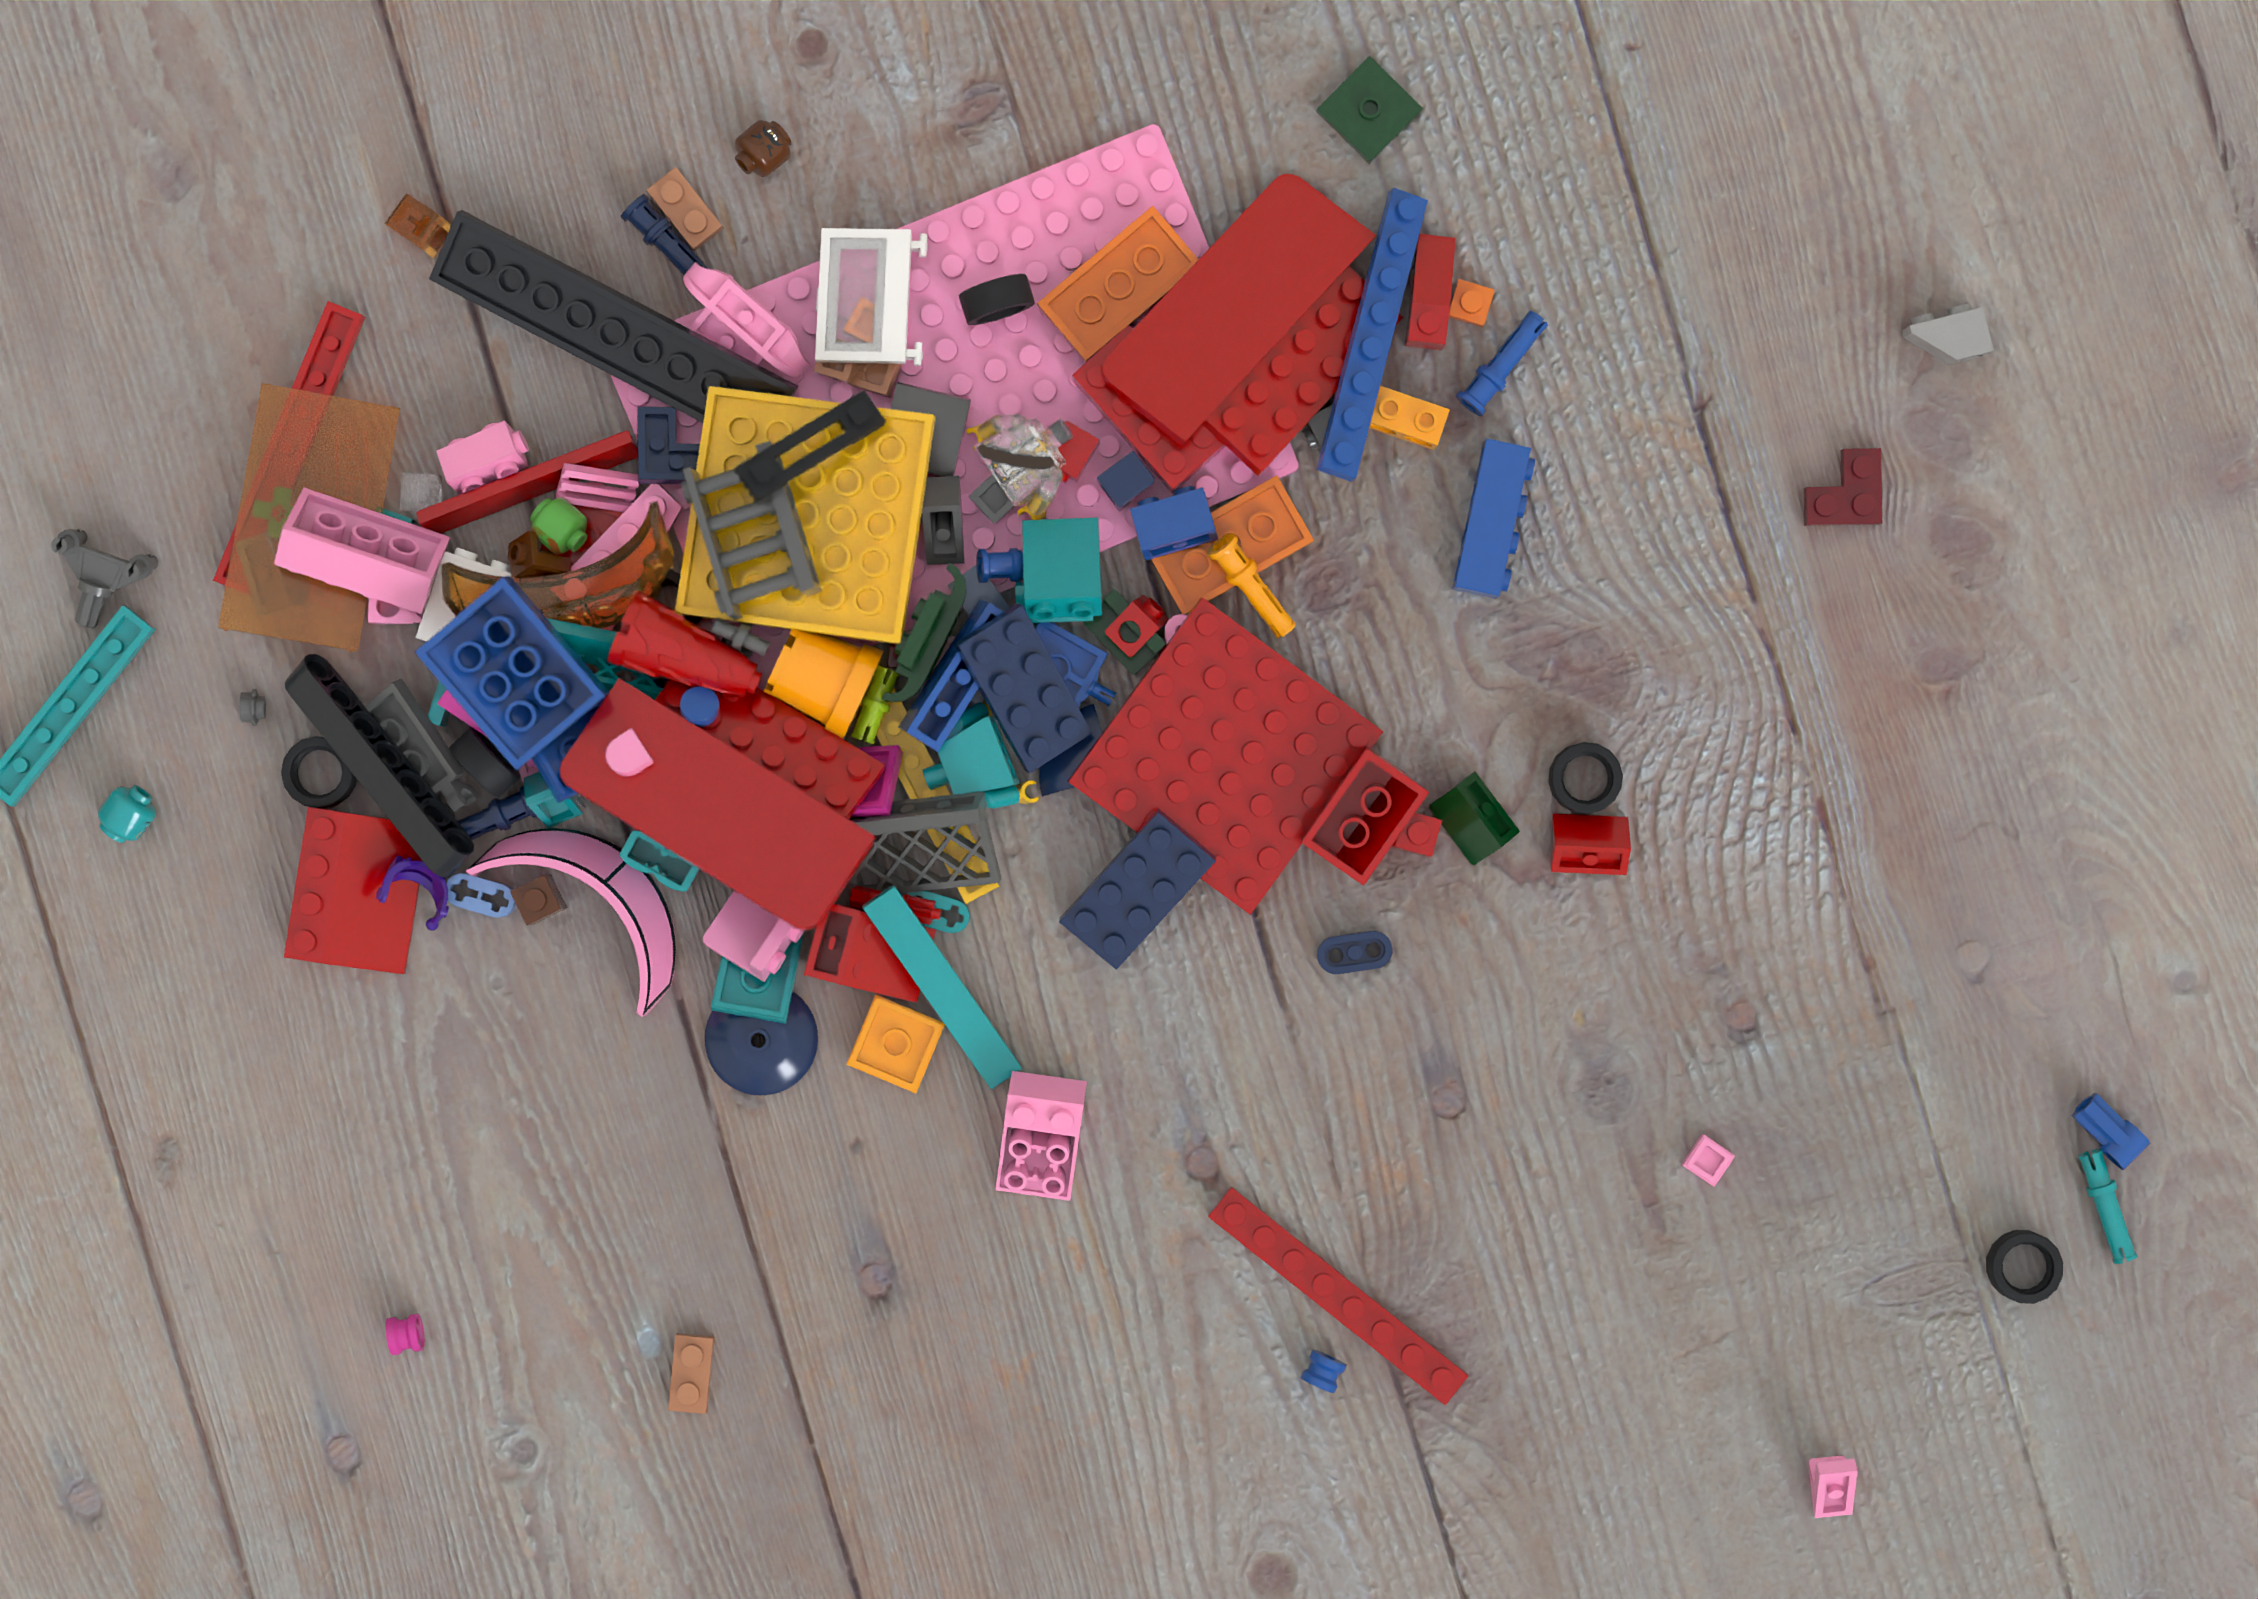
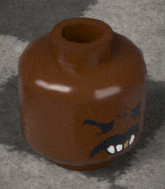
[735,120,791,177]

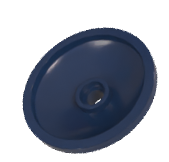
[705,992,818,1095]

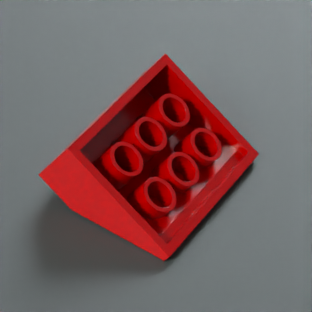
[284,807,423,974]

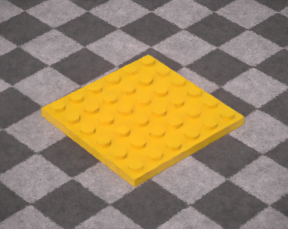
[675,386,936,644]

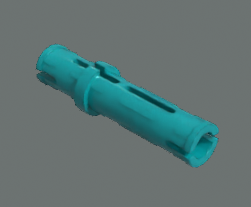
[2078,1148,2138,1264]

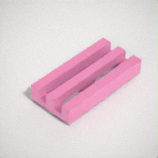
[556,463,639,512]

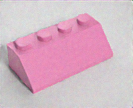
[274,487,450,614]

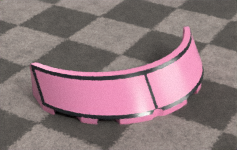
[466,828,676,1017]

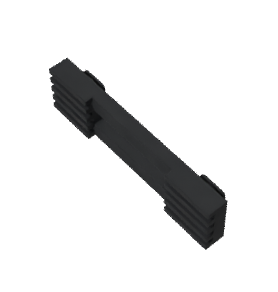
[734,390,886,503]

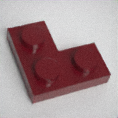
[1804,448,1882,526]

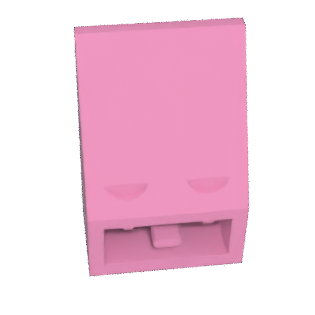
[996,1071,1087,1201]

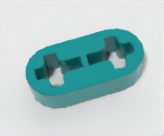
[904,891,970,933]

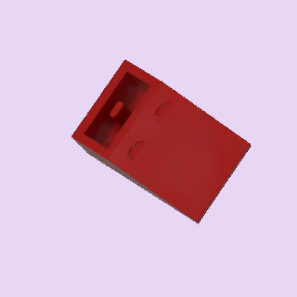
[804,903,936,1003]

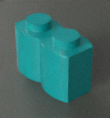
[619,829,700,891]

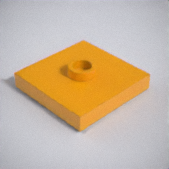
[846,994,945,1093]

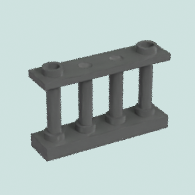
[681,441,822,620]

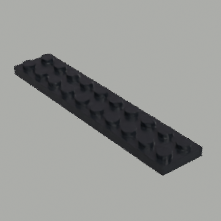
[429,210,798,423]

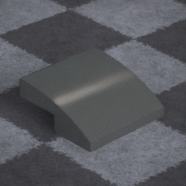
[890,382,971,476]

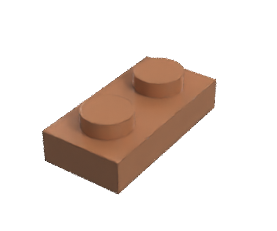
[647,167,724,251]
[668,1333,715,1414]

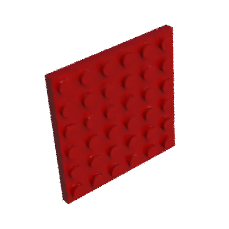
[1067,597,1383,915]

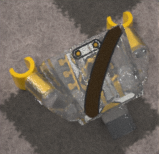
[966,414,1073,520]

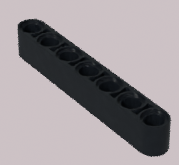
[285,654,474,877]

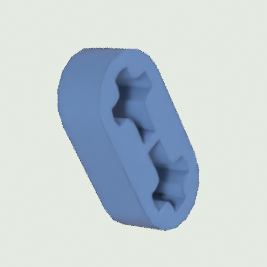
[446,873,517,918]

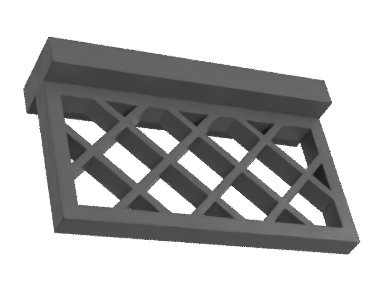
[849,791,1001,894]

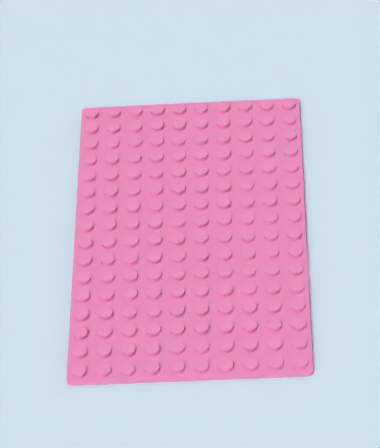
[611,124,1299,690]

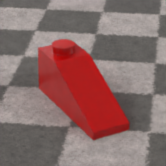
[1405,233,1456,351]

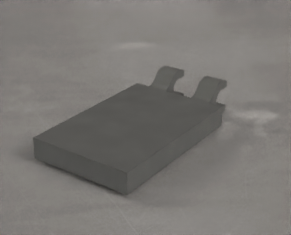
[365,679,478,818]

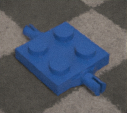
[1035,622,1117,708]

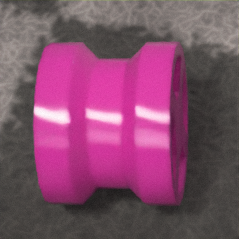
[386,1313,425,1356]

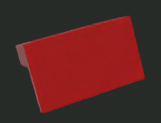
[1550,813,1631,875]

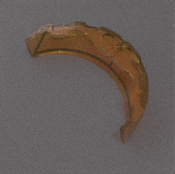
[441,501,674,629]

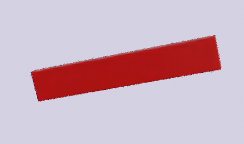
[416,430,638,534]

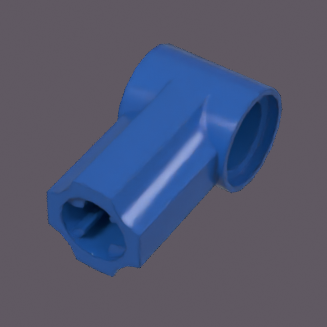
[2071,1093,2151,1170]

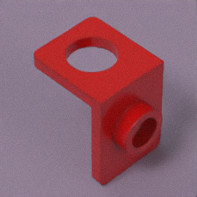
[1105,595,1169,657]

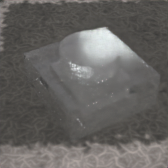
[399,472,442,512]

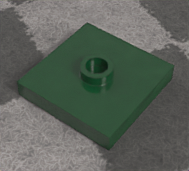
[1316,56,1423,164]

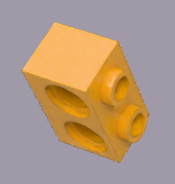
[1369,386,1450,450]

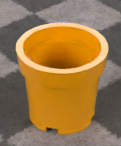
[763,629,884,739]

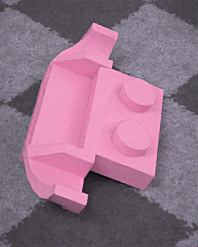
[683,262,810,378]

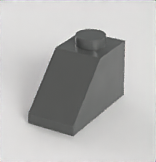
[922,476,965,565]

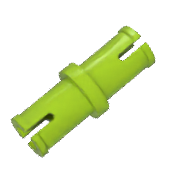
[851,665,899,744]

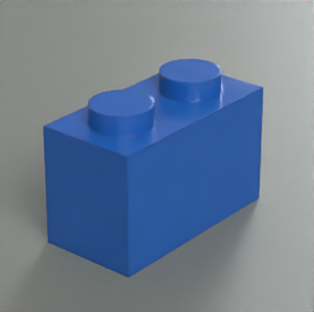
[1130,486,1218,561]

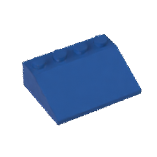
[415,576,609,770]

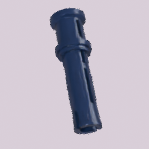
[621,194,709,275]
[458,785,537,840]

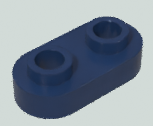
[1317,931,1393,974]

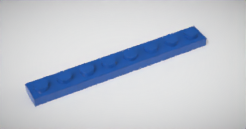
[1316,188,1428,482]

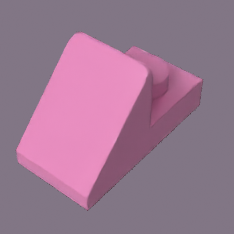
[1808,1455,1858,1518]

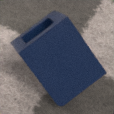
[1097,451,1154,511]

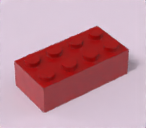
[1072,325,1226,494]

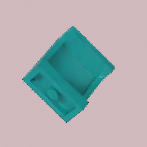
[1022,517,1102,621]

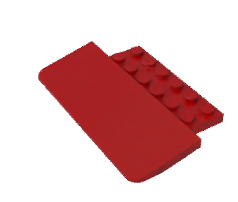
[1101,174,1404,476]
[560,678,885,930]

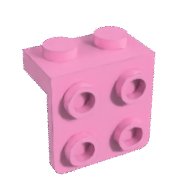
[703,890,805,982]

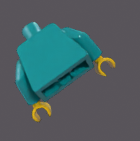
[923,699,1039,809]

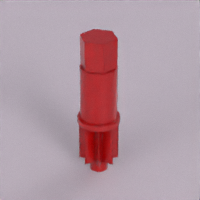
[850,885,942,925]

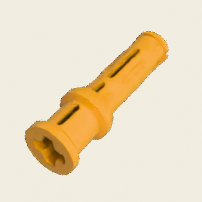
[1207,533,1296,638]

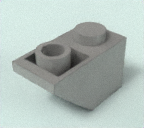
[1902,304,1994,365]

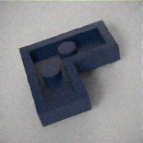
[637,407,700,484]

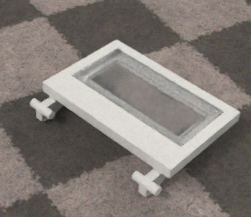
[815,228,928,366]

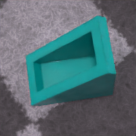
[524,772,583,828]

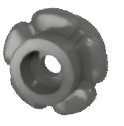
[240,689,266,726]

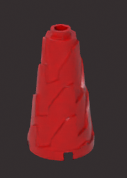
[608,591,763,697]

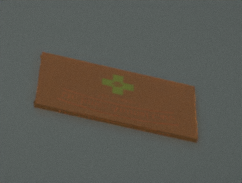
[218,383,400,652]

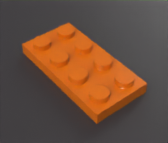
[1037,206,1199,362]
[1150,475,1314,615]

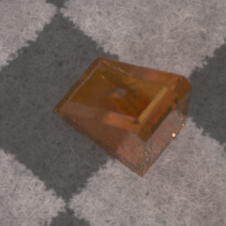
[384,193,451,258]

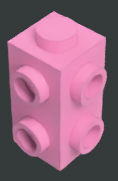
[436,420,529,495]

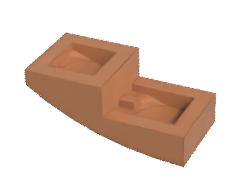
[813,339,902,398]

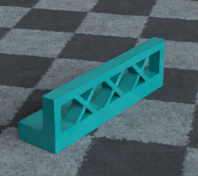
[547,618,671,700]

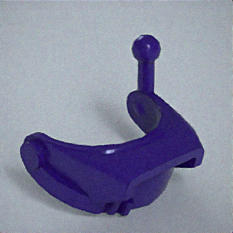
[376,856,449,931]

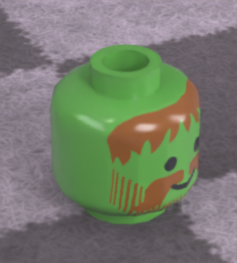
[530,498,587,554]

